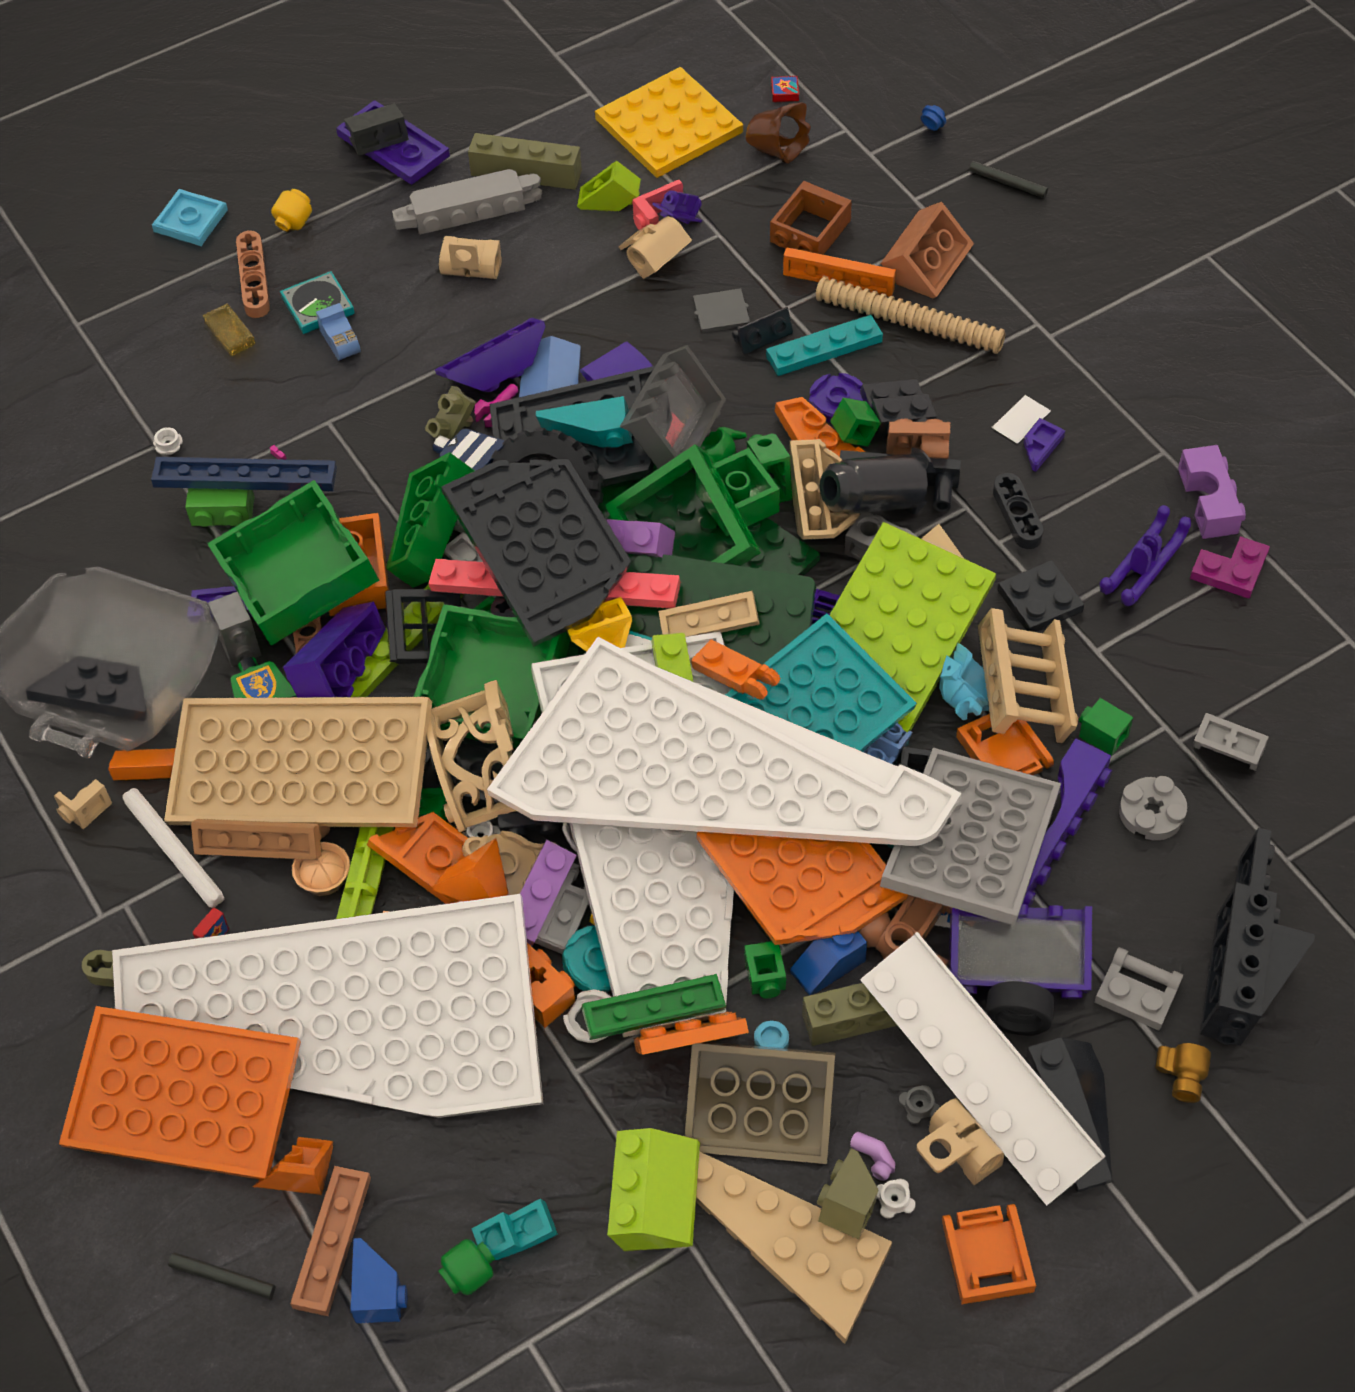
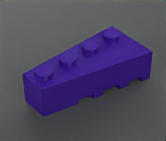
[283,602,386,698]

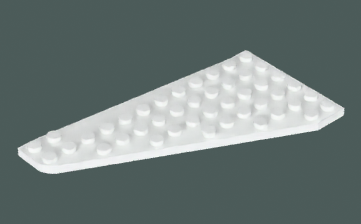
[487,637,961,846]

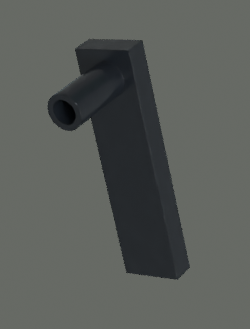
[840,450,961,512]

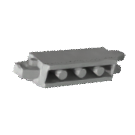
[392,169,542,235]

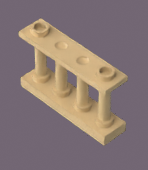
[978,608,1078,743]

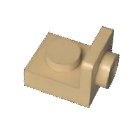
[54,779,112,829]

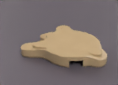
[462,831,557,895]

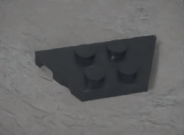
[26,655,147,722]

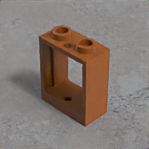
[770,181,852,255]

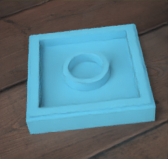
[152,189,228,246]

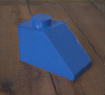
[790,931,867,995]
[351,1238,408,1323]

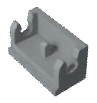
[1193,713,1269,771]

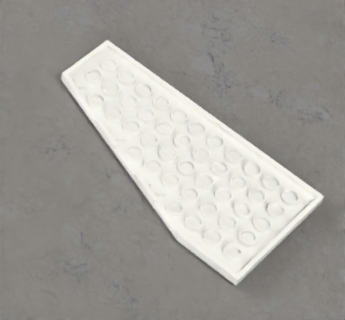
[531,631,734,1037]
[112,894,544,1118]

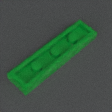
[581,974,726,1040]

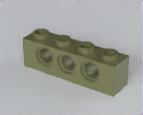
[802,983,898,1046]

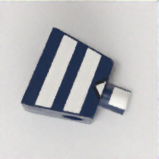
[433,428,505,471]

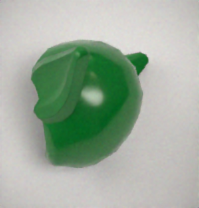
[700,427,747,464]

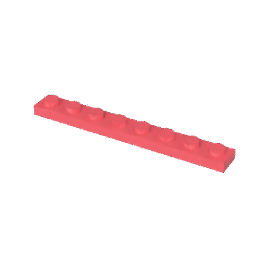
[428,559,681,608]

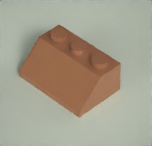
[880,201,974,299]

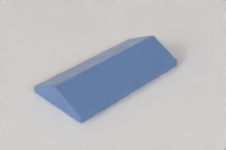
[519,336,581,397]

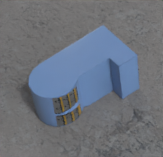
[316,303,361,360]

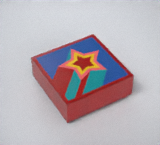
[771,76,799,102]
[193,908,229,939]

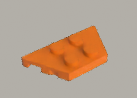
[367,812,468,904]

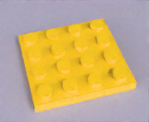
[595,67,743,178]

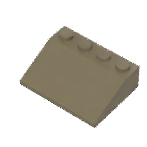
[685,1042,836,1164]

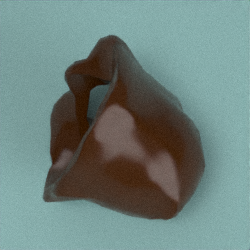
[745,102,811,164]

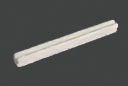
[122,788,224,908]

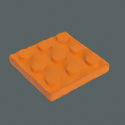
[633,1012,749,1055]

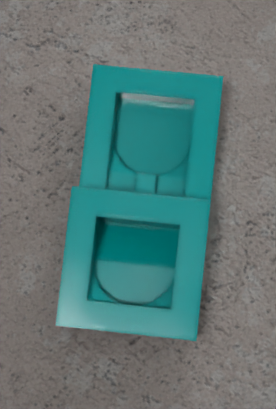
[471,1199,558,1261]

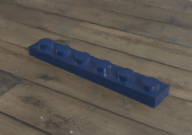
[151,457,337,491]

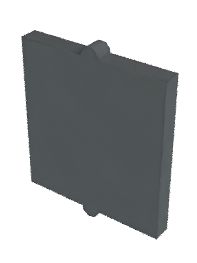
[693,288,750,333]

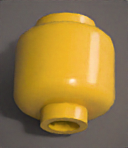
[271,189,312,232]

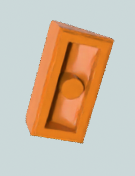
[108,748,176,780]

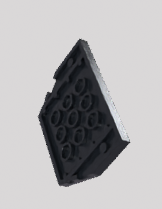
[490,366,671,487]
[442,459,631,647]

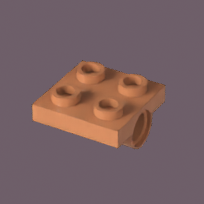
[886,419,950,459]

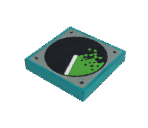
[280,271,355,334]

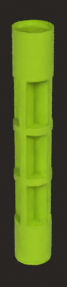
[336,827,394,919]

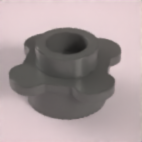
[899,1085,940,1124]

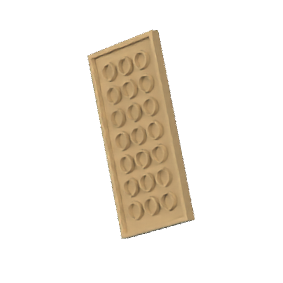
[164,697,432,827]

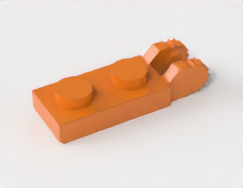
[691,639,781,700]

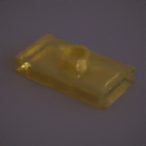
[202,303,256,356]

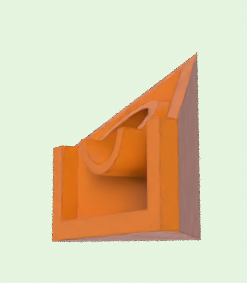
[433,838,509,902]
[252,1137,333,1195]

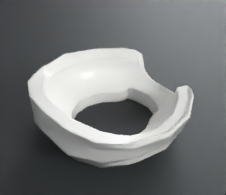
[563,989,611,1043]

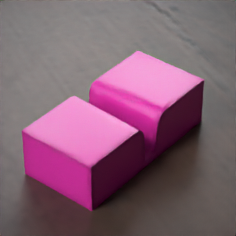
[270,445,287,460]

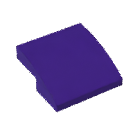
[580,341,653,381]

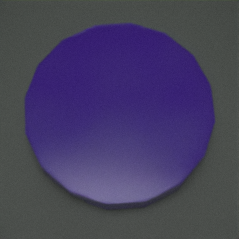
[809,373,863,423]

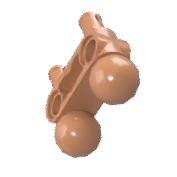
[858,863,976,967]

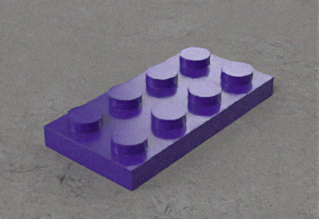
[336,100,450,185]

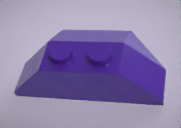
[435,318,545,392]

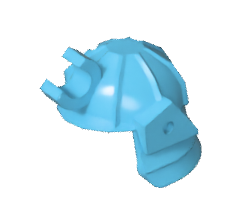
[939,643,989,720]

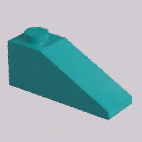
[536,396,632,448]

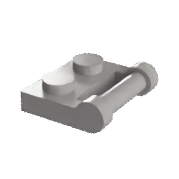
[1094,947,1184,1031]

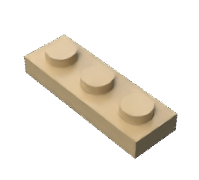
[659,591,760,637]

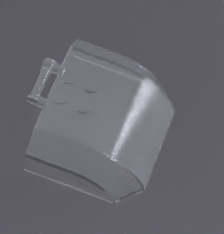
[0,566,219,758]

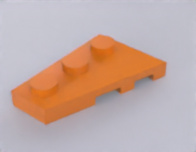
[774,397,865,457]

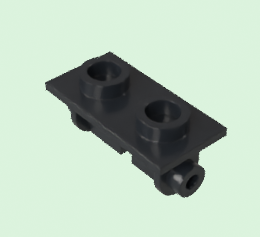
[732,307,793,354]

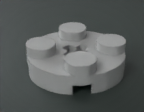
[1119,776,1187,840]

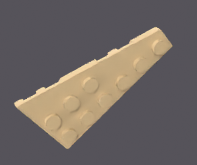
[696,1151,892,1344]

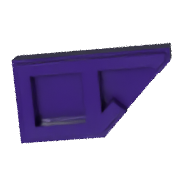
[1024,418,1065,472]

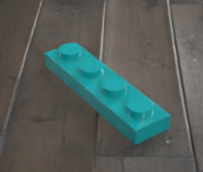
[766,315,883,376]

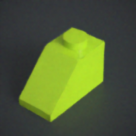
[577,160,641,211]

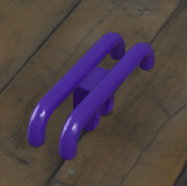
[1099,505,1191,606]

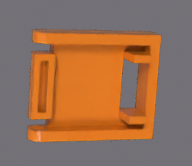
[956,713,1054,775]
[942,1204,1036,1305]

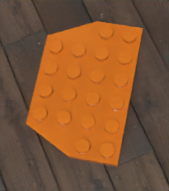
[697,832,908,945]

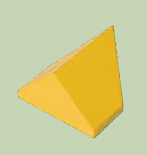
[567,597,632,652]

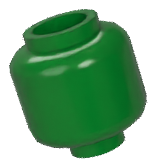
[438,1239,495,1295]

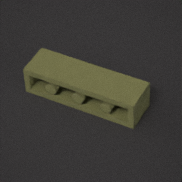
[468,133,582,190]

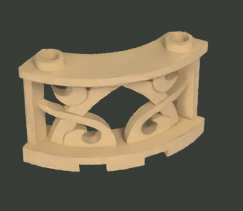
[427,680,516,832]

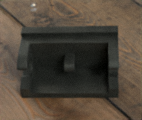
[344,103,409,156]

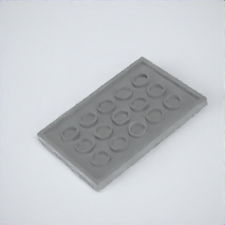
[880,748,1061,926]

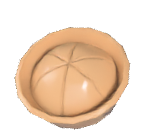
[292,842,350,896]

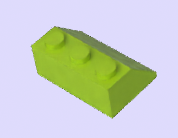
[607,1128,700,1251]

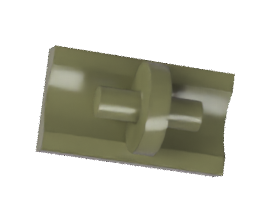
[425,386,476,440]

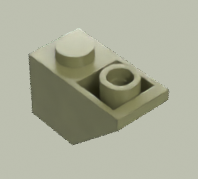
[817,1148,879,1239]

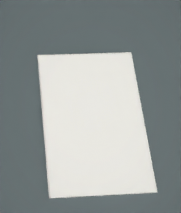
[992,395,1051,444]

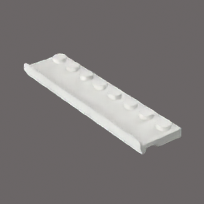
[860,932,1106,1206]

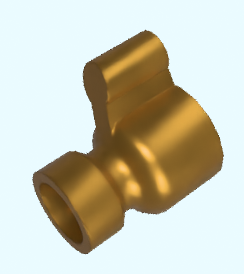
[1155,1043,1211,1103]

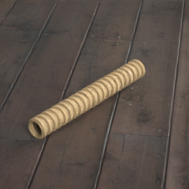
[816,276,1005,354]

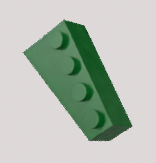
[386,452,475,588]

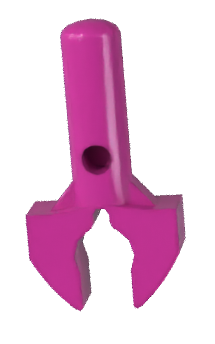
[474,384,519,428]

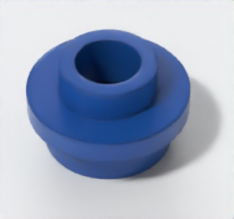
[920,105,946,131]

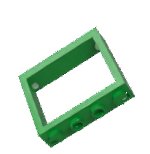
[605,444,761,566]

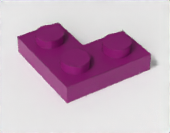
[1190,536,1270,599]

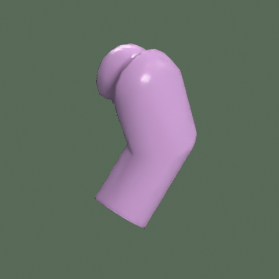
[850,1132,895,1181]

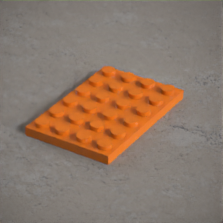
[59,1006,301,1180]

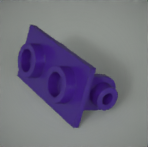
[652,190,702,224]

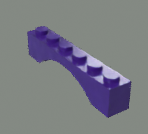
[1023,739,1112,908]

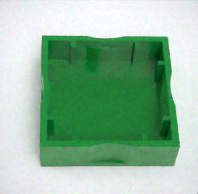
[207,480,379,645]
[414,604,571,749]

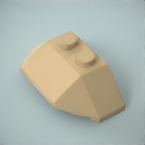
[790,439,860,540]

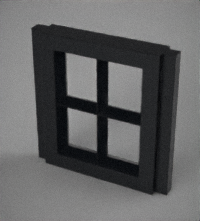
[385,589,461,664]

